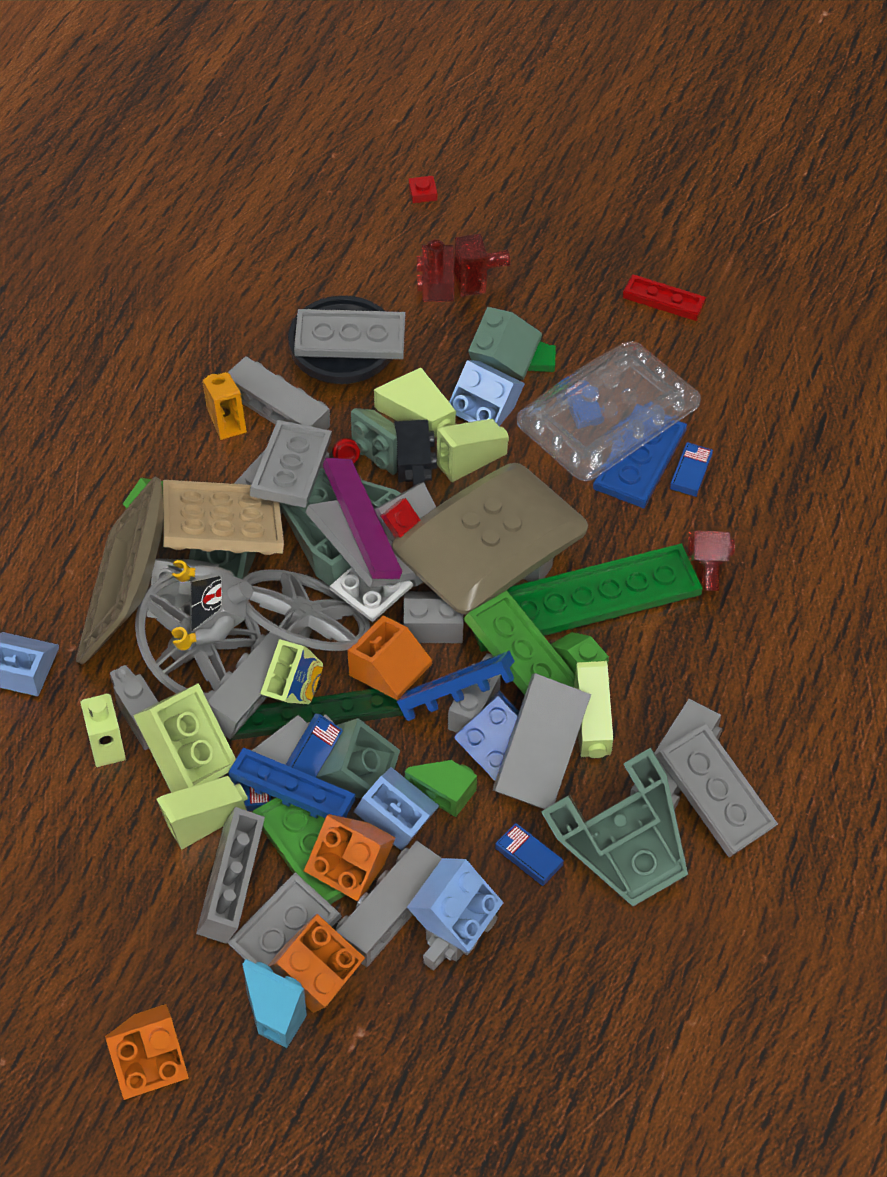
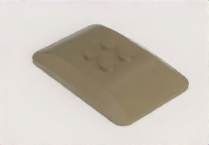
[392,463,588,614]
[76,477,164,664]

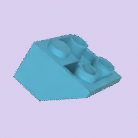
[243,959,307,1048]

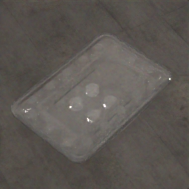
[517,341,701,481]

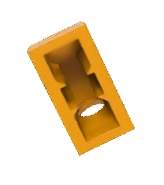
[202,372,247,440]

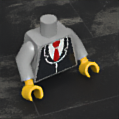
[171,560,253,650]

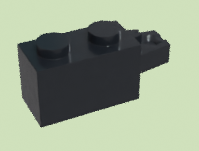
[394,420,437,487]

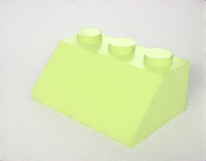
[133,683,236,793]

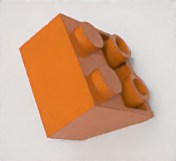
[347,615,432,700]
[268,914,365,1013]

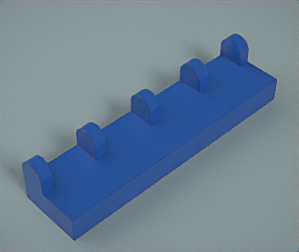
[397,651,515,721]
[229,747,355,818]

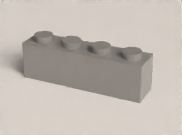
[228,356,330,430]
[206,632,299,739]
[630,699,722,810]
[196,807,265,944]
[336,841,442,967]

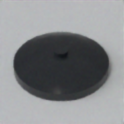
[288,296,392,384]

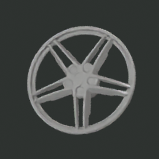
[135,570,261,697]
[243,570,370,651]

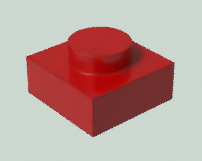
[408,176,438,203]
[380,498,421,538]

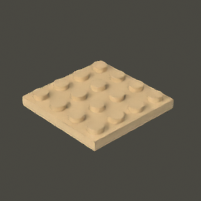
[162,480,284,555]

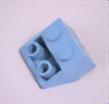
[449,360,525,426]
[0,632,59,696]
[354,767,439,851]
[407,858,503,952]

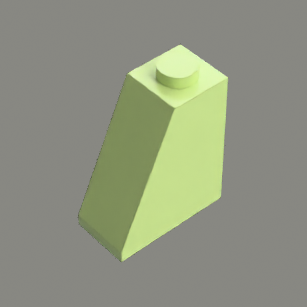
[374,368,456,438]
[437,419,509,482]
[574,661,613,758]
[157,776,248,850]

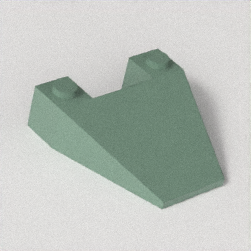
[279,468,401,586]
[541,747,688,906]

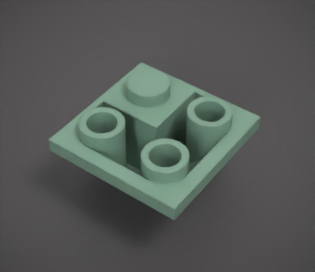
[351,408,397,475]

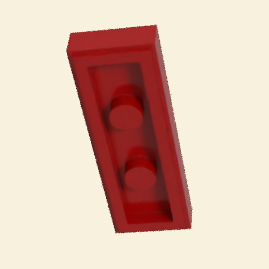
[623,274,706,321]

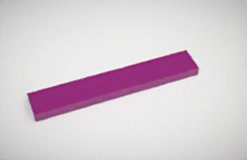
[323,458,403,579]

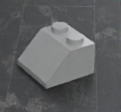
[404,591,463,643]

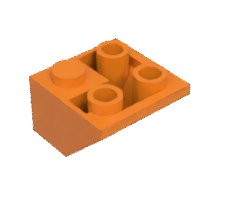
[304,814,396,901]
[105,1004,189,1100]

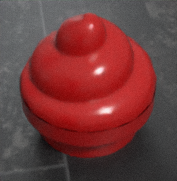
[332,438,360,464]

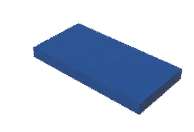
[593,406,687,509]

